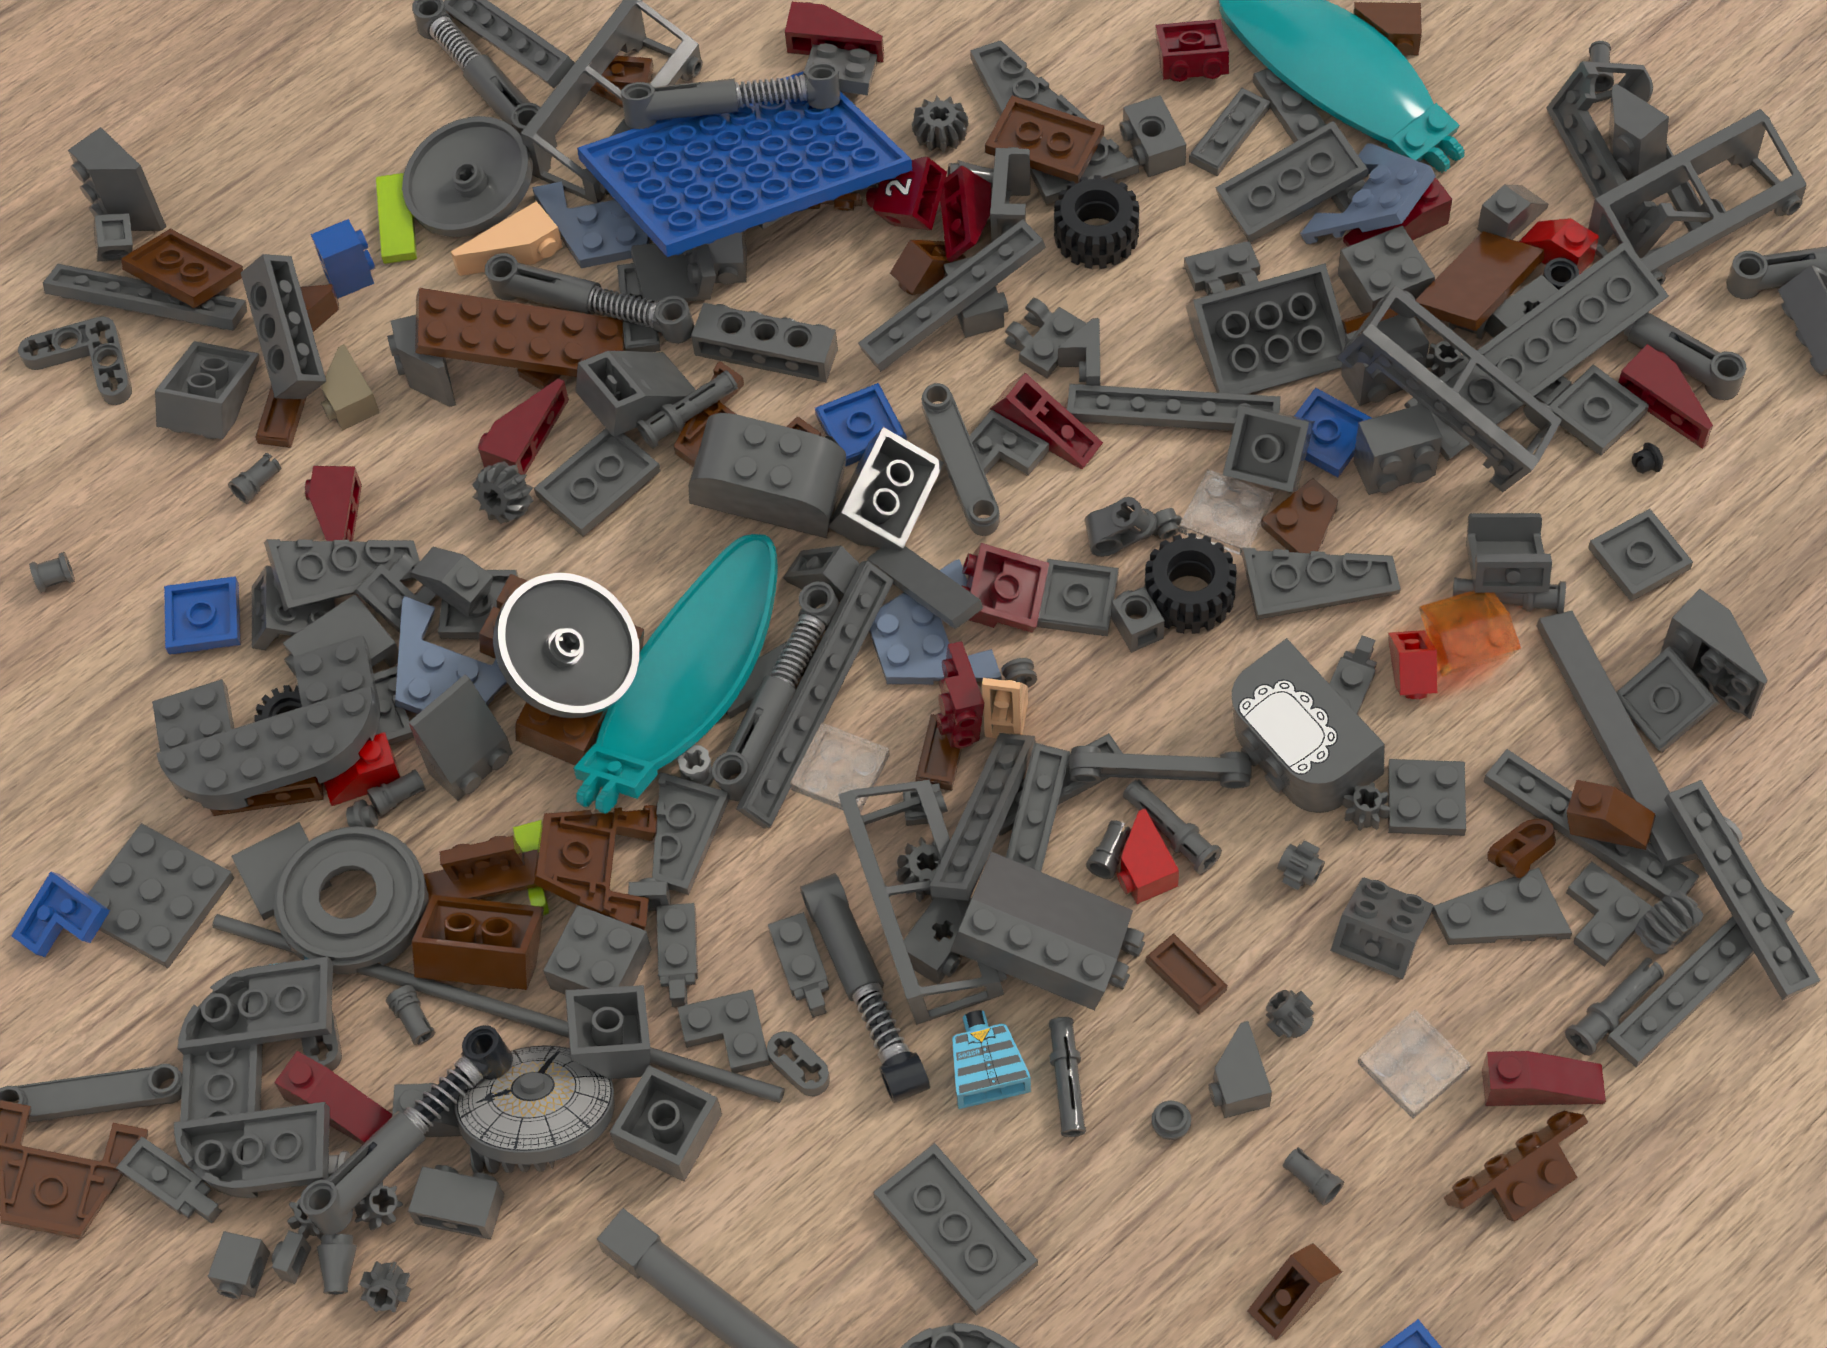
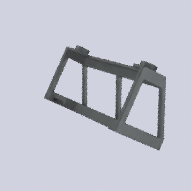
[521,0,703,203]
[1546,61,1726,258]
[1588,109,1807,285]
[1337,285,1562,492]
[838,780,1007,1025]

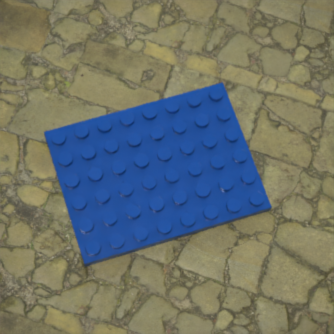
[577,71,912,257]

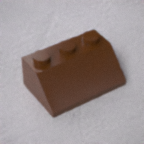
[412,895,544,990]

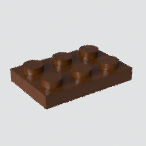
[985,95,1104,183]
[121,228,243,308]

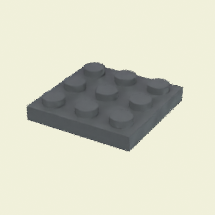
[88,823,234,968]

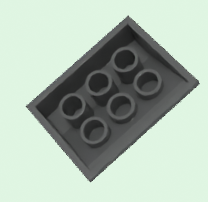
[1186,263,1346,394]
[950,851,1133,1011]

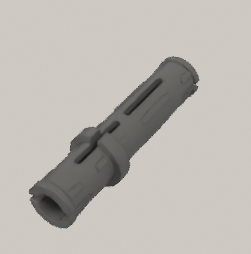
[1049,1017,1086,1137]

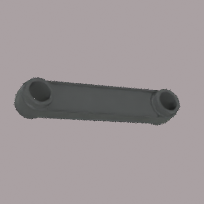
[921,383,1000,536]
[1069,746,1252,789]
[0,1064,183,1123]

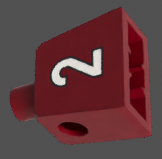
[866,156,947,231]

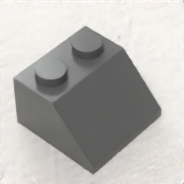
[1609,83,1669,180]
[387,315,456,407]
[565,985,651,1079]

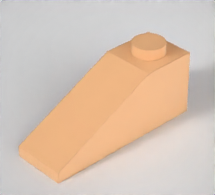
[451,201,563,276]
[982,678,1028,739]

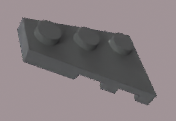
[652,772,730,895]
[1432,867,1572,945]

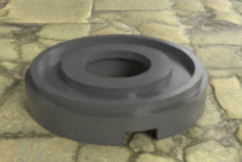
[273,827,429,974]

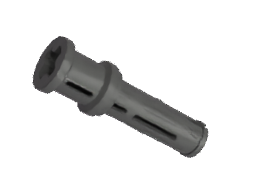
[636,370,738,449]
[1452,577,1566,614]
[1123,779,1222,874]
[1565,958,1664,1056]

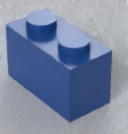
[311,219,375,299]

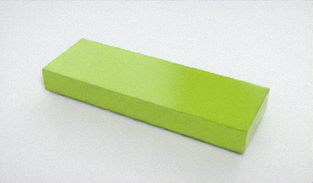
[376,173,417,264]

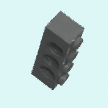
[241,254,326,399]
[691,303,838,383]

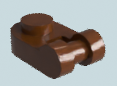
[1487,819,1556,878]

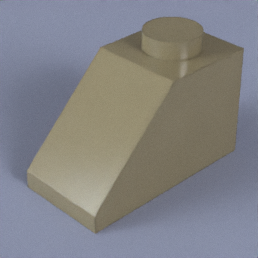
[321,344,380,431]

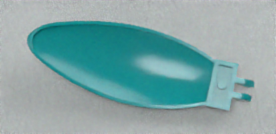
[1218,0,1465,173]
[573,534,778,814]

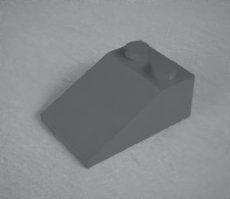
[155,341,259,439]
[408,674,513,801]

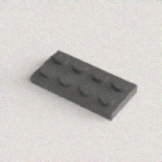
[1215,121,1369,243]
[873,1143,1038,1316]

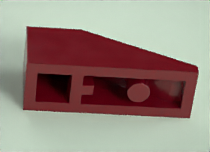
[785,1,884,62]
[940,165,992,262]
[1343,177,1453,247]
[1618,344,1713,449]
[990,373,1103,469]
[478,379,569,475]
[305,466,362,541]
[274,1051,392,1145]
[1482,1051,1606,1106]

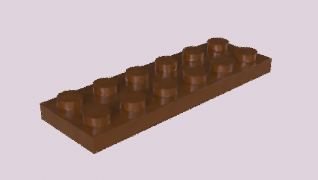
[415,288,623,377]

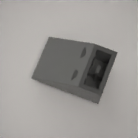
[576,351,696,437]
[1660,589,1768,719]

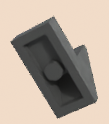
[1058,318,1100,386]

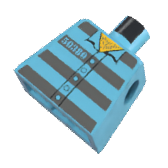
[952,1010,1031,1109]

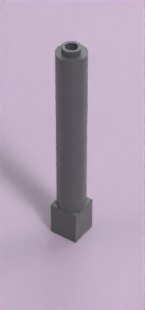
[597,1208,799,1348]

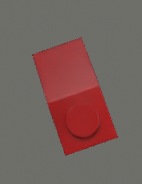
[1519,218,1599,275]
[1388,630,1438,699]
[324,732,401,806]
[1117,809,1179,904]

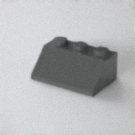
[68,127,166,231]
[1778,265,1827,376]
[829,427,944,551]

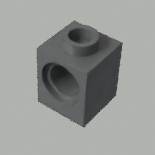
[94,213,133,262]
[1111,587,1164,653]
[208,1231,270,1299]

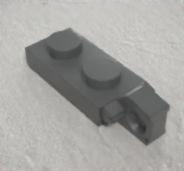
[1329,635,1377,714]
[657,903,698,1007]
[768,912,829,1018]
[116,1136,222,1223]

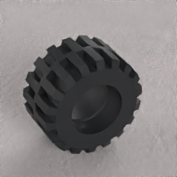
[1054,175,1140,269]
[1145,533,1237,634]

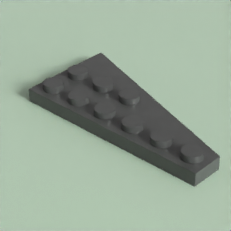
[970,40,1139,205]

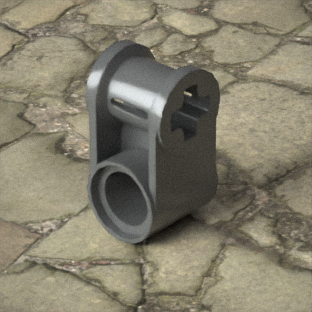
[1085,497,1157,557]

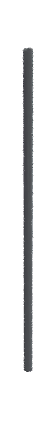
[212,914,785,1103]

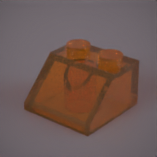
[1419,590,1521,677]

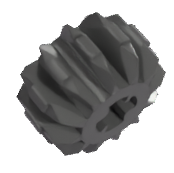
[912,95,969,153]
[472,461,534,524]
[896,837,941,902]
[1635,891,1703,955]

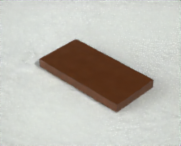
[1416,231,1544,331]

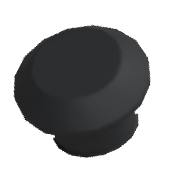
[1632,442,1663,474]

